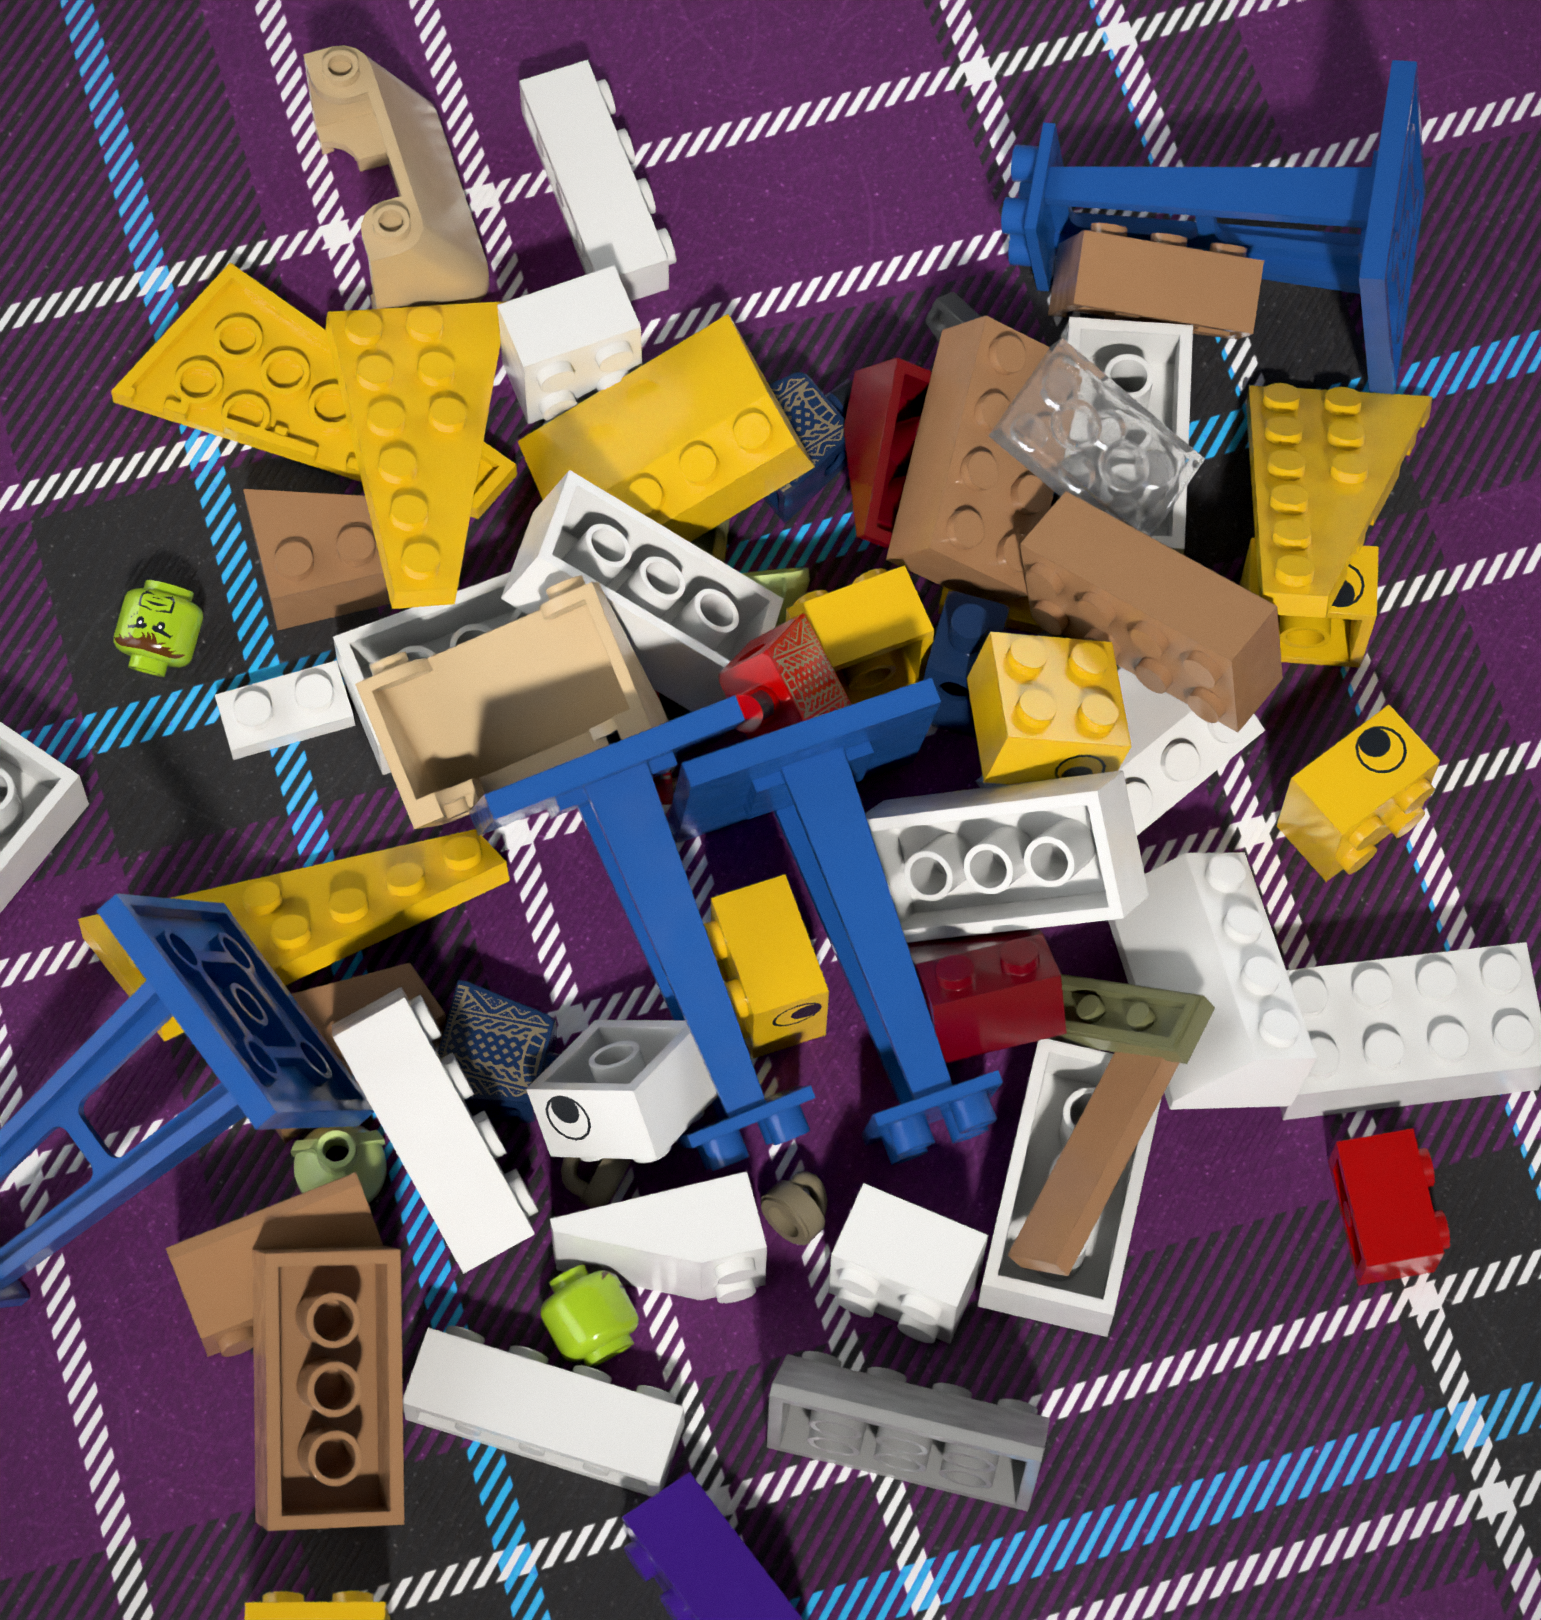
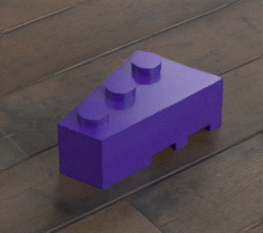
[622,1472,802,1620]

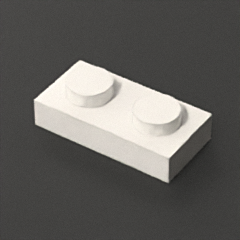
[215,660,355,760]

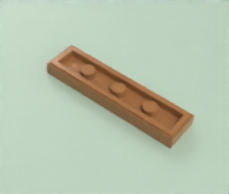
[1008,1052,1179,1276]

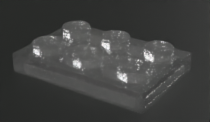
[988,338,1205,538]

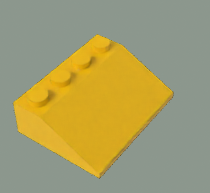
[517,314,815,542]

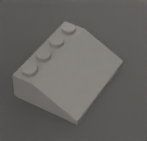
[767,1351,1050,1511]

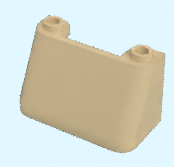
[303,45,489,309]
[355,575,669,829]

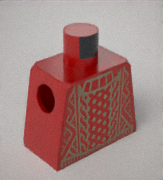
[718,613,852,740]

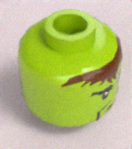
[114,580,203,677]
[540,1264,639,1368]

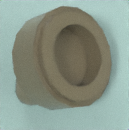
[561,1157,631,1209]
[761,1171,828,1245]

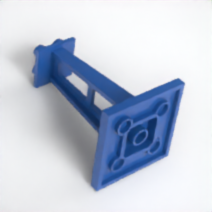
[1001,60,1426,394]
[668,678,1003,1165]
[469,695,816,1171]
[0,893,374,1308]

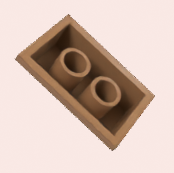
[166,1172,383,1357]

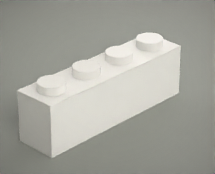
[519,60,676,301]
[403,1326,685,1497]

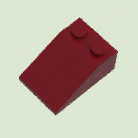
[844,357,932,549]
[907,928,1067,1063]

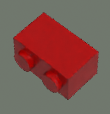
[1328,1128,1450,1286]

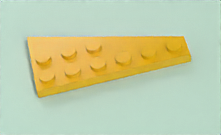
[111,263,517,519]
[326,301,507,609]
[1246,383,1433,618]
[78,829,510,1041]

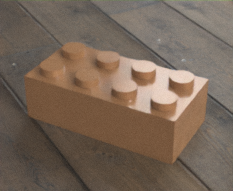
[886,316,1084,603]
[1020,491,1283,733]
[252,1246,404,1531]

